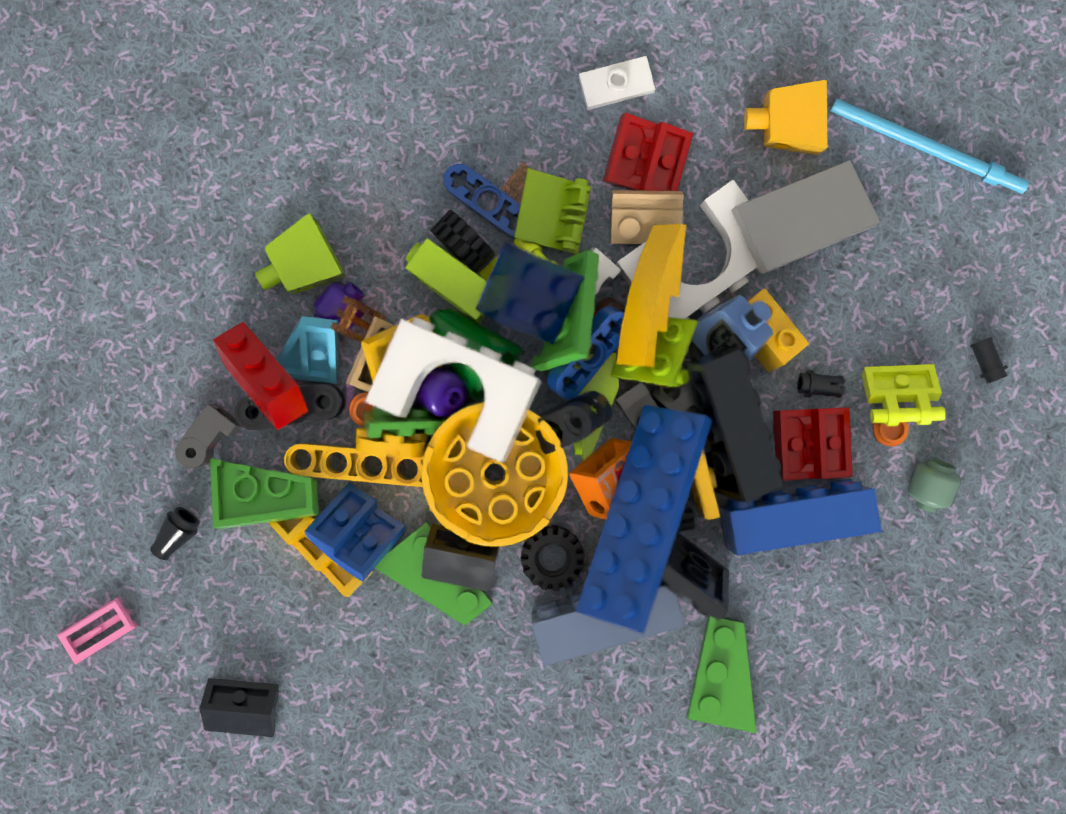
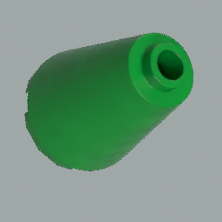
[429,308,525,403]

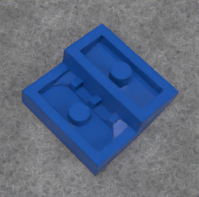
[305,483,405,582]

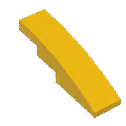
[616,224,686,367]
[268,516,373,597]

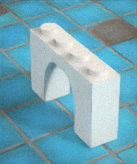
[616,180,761,320]
[365,317,541,462]

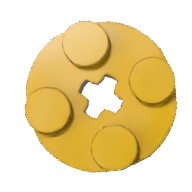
[355,428,428,458]

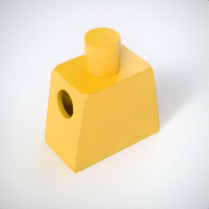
[744,80,827,155]

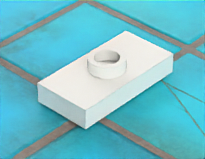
[578,56,655,110]

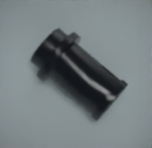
[970,337,1008,384]
[797,370,845,398]

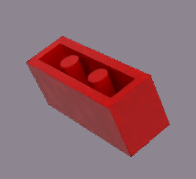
[212,322,308,431]

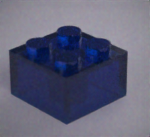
[476,241,584,344]

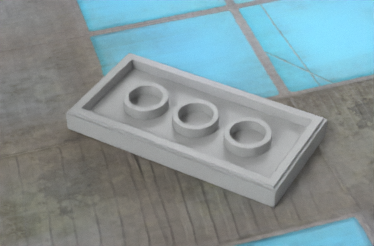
[731,160,881,274]

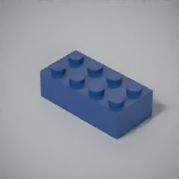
[718,479,882,555]

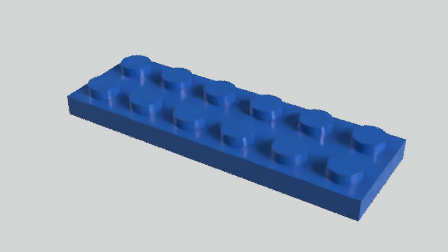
[575,405,713,634]

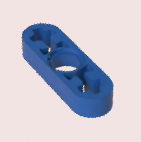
[444,164,520,239]
[548,306,624,399]

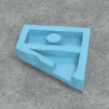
[276,316,339,384]

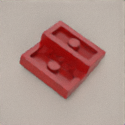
[603,112,693,191]
[773,407,853,481]

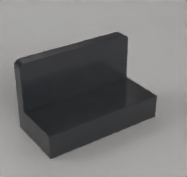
[421,523,500,591]
[199,678,279,737]

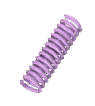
[345,375,356,411]

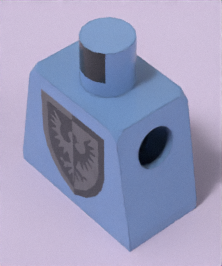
[692,295,773,363]

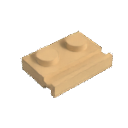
[610,190,684,244]

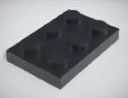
[661,532,729,621]

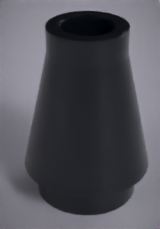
[150,507,200,560]

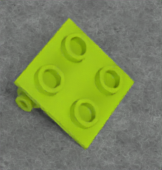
[514,168,592,254]
[611,317,698,387]

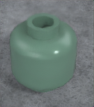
[908,458,961,513]

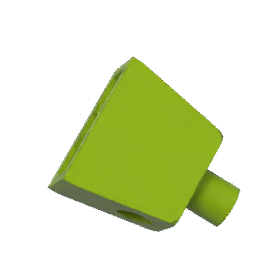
[255,213,347,295]

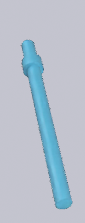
[830,98,1029,194]

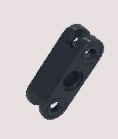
[234,384,346,430]
[535,391,612,455]

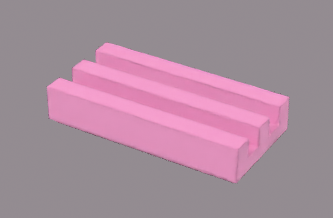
[57,597,138,664]

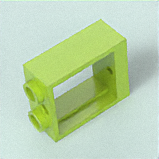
[405,238,500,324]

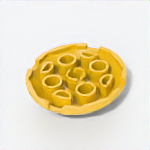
[422,402,568,546]

